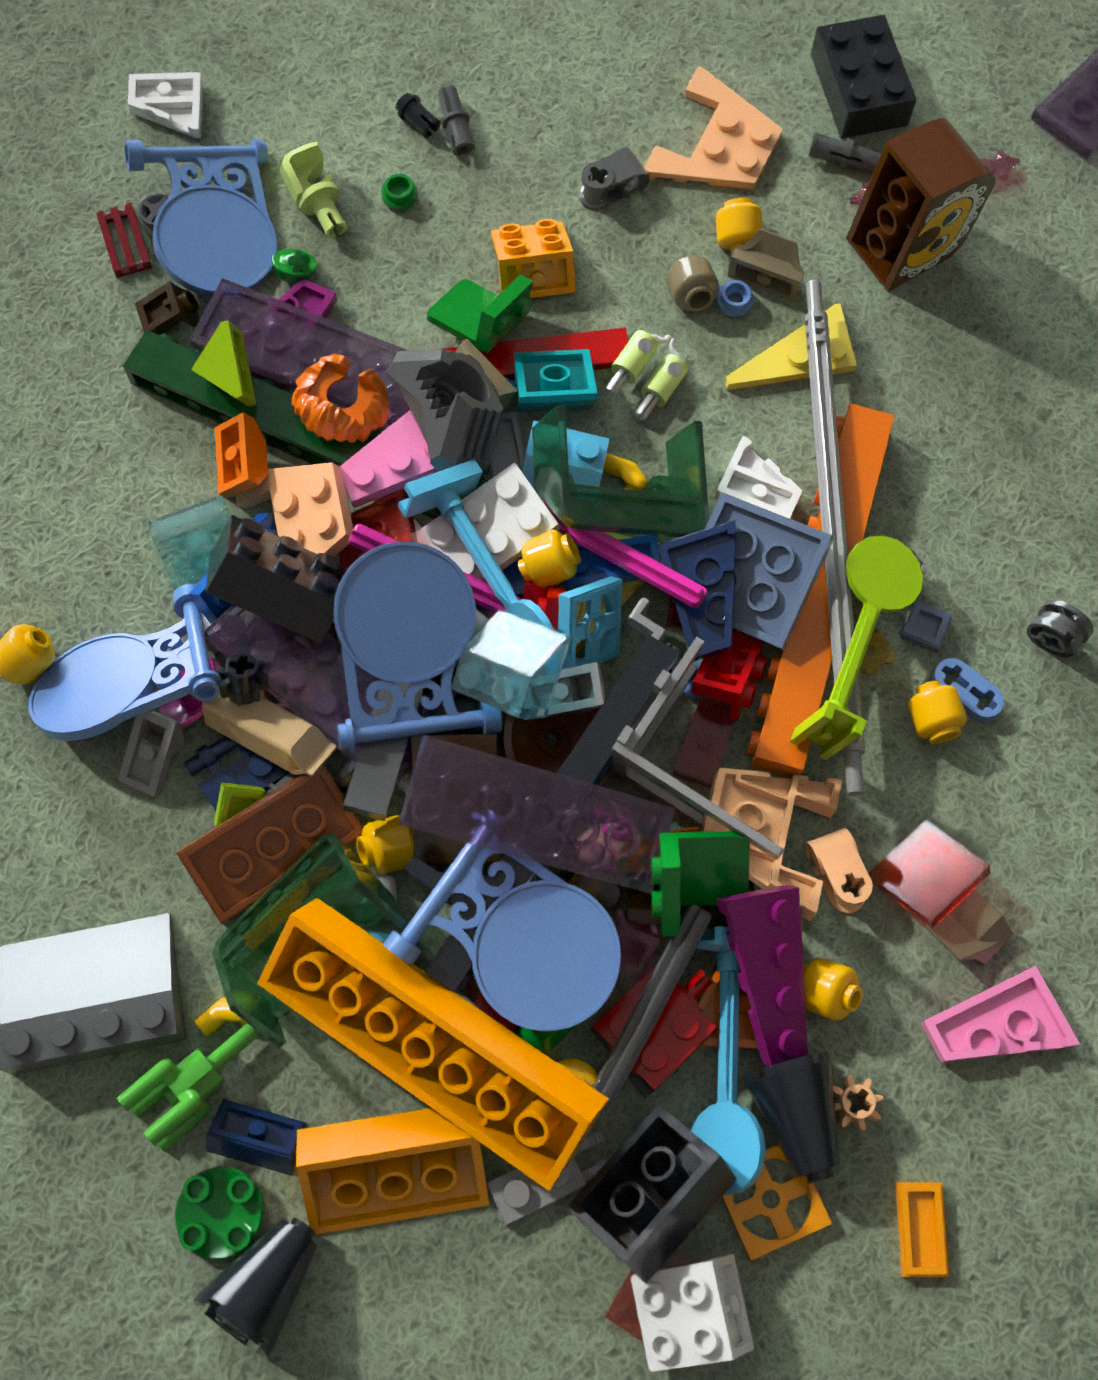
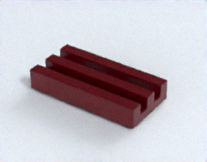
[96,202,152,278]

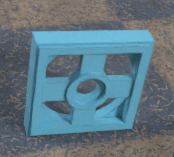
[558,576,623,670]

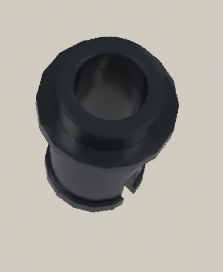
[395,93,441,139]

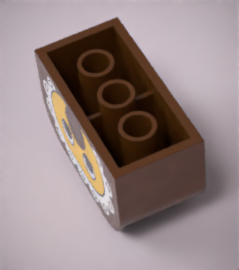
[846,118,996,292]

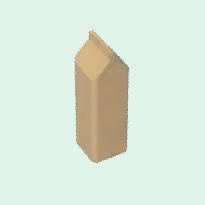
[202,693,337,777]

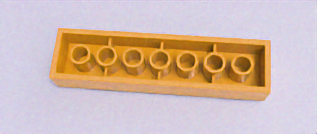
[257,898,609,1191]

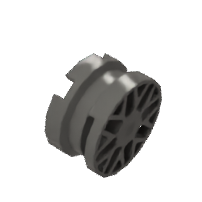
[1027,600,1094,661]

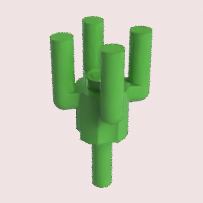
[117,1023,259,1152]

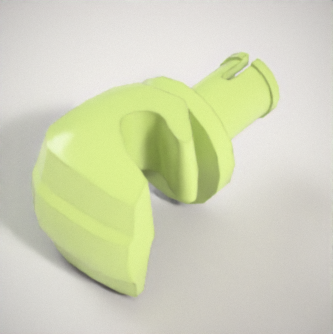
[280,142,347,238]

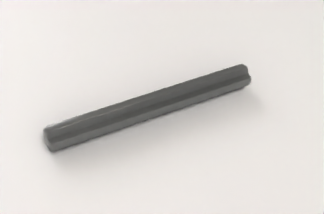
[592,904,711,1110]

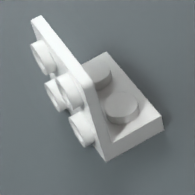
[631,1253,755,1372]

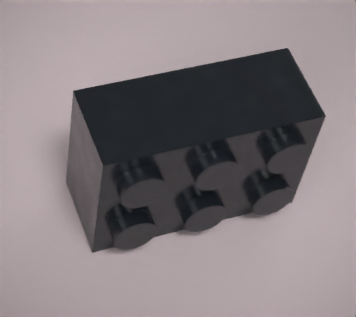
[811,14,917,139]
[205,515,343,643]
[567,1104,737,1284]

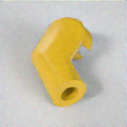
[603,453,648,500]
[194,996,262,1037]

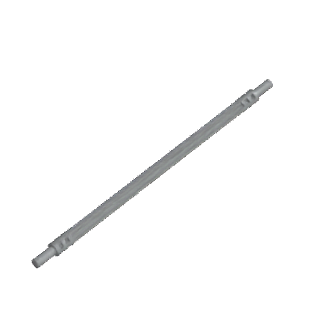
[805,279,865,796]

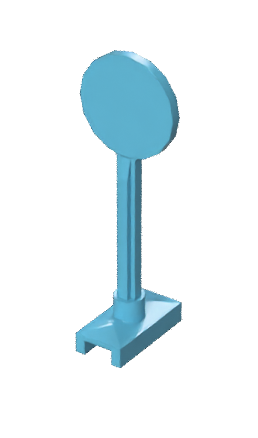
[398,459,561,675]
[691,926,766,1195]

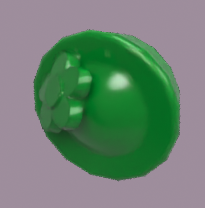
[271,249,318,284]

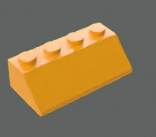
[296,1108,490,1235]

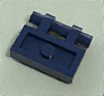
[184,736,289,811]

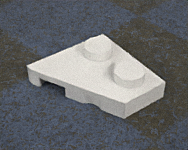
[128,72,203,139]
[714,436,802,519]

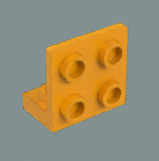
[491,219,576,298]

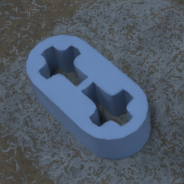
[931,658,1004,723]

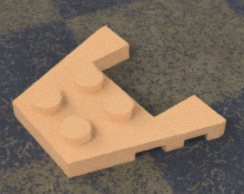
[644,66,783,190]
[235,463,353,557]
[700,768,842,921]

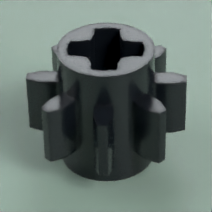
[216,653,269,706]

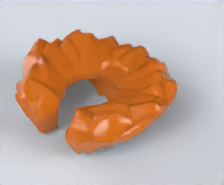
[291,354,390,443]

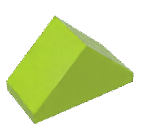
[191,320,256,407]

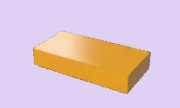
[895,1182,949,1277]

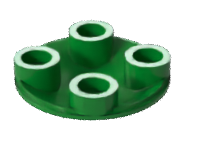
[175,1166,264,1261]

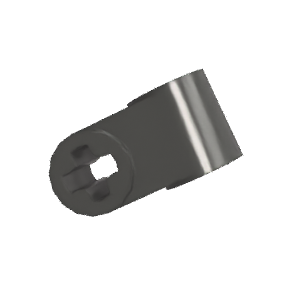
[579,147,650,210]

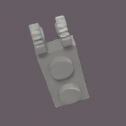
[487,1131,610,1226]

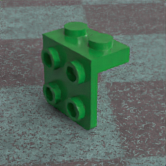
[426,274,533,354]
[651,831,750,937]

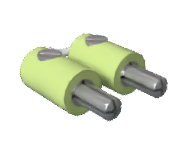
[605,330,688,421]

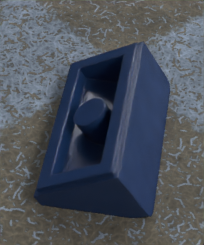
[206,1099,307,1175]

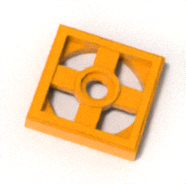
[721,1145,832,1261]

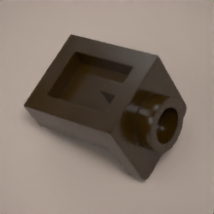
[135,281,202,336]

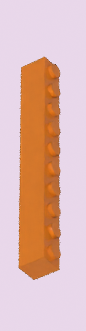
[746,403,895,779]

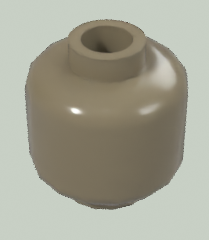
[666,255,720,312]

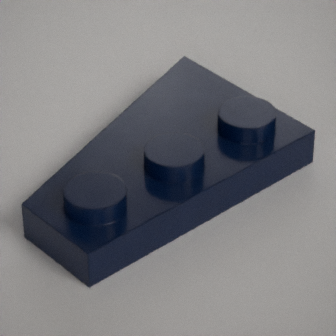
[657,520,737,662]

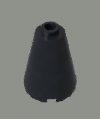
[743,1051,840,1184]
[193,1217,317,1358]

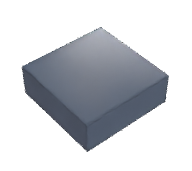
[900,600,953,653]

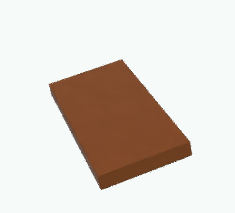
[176,764,363,925]

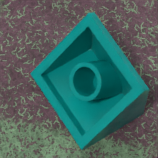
[514,349,597,412]

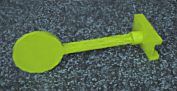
[790,535,923,760]

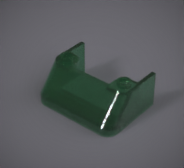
[532,405,709,538]
[213,833,408,1048]

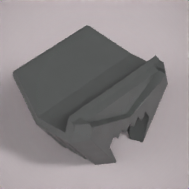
[386,349,503,476]

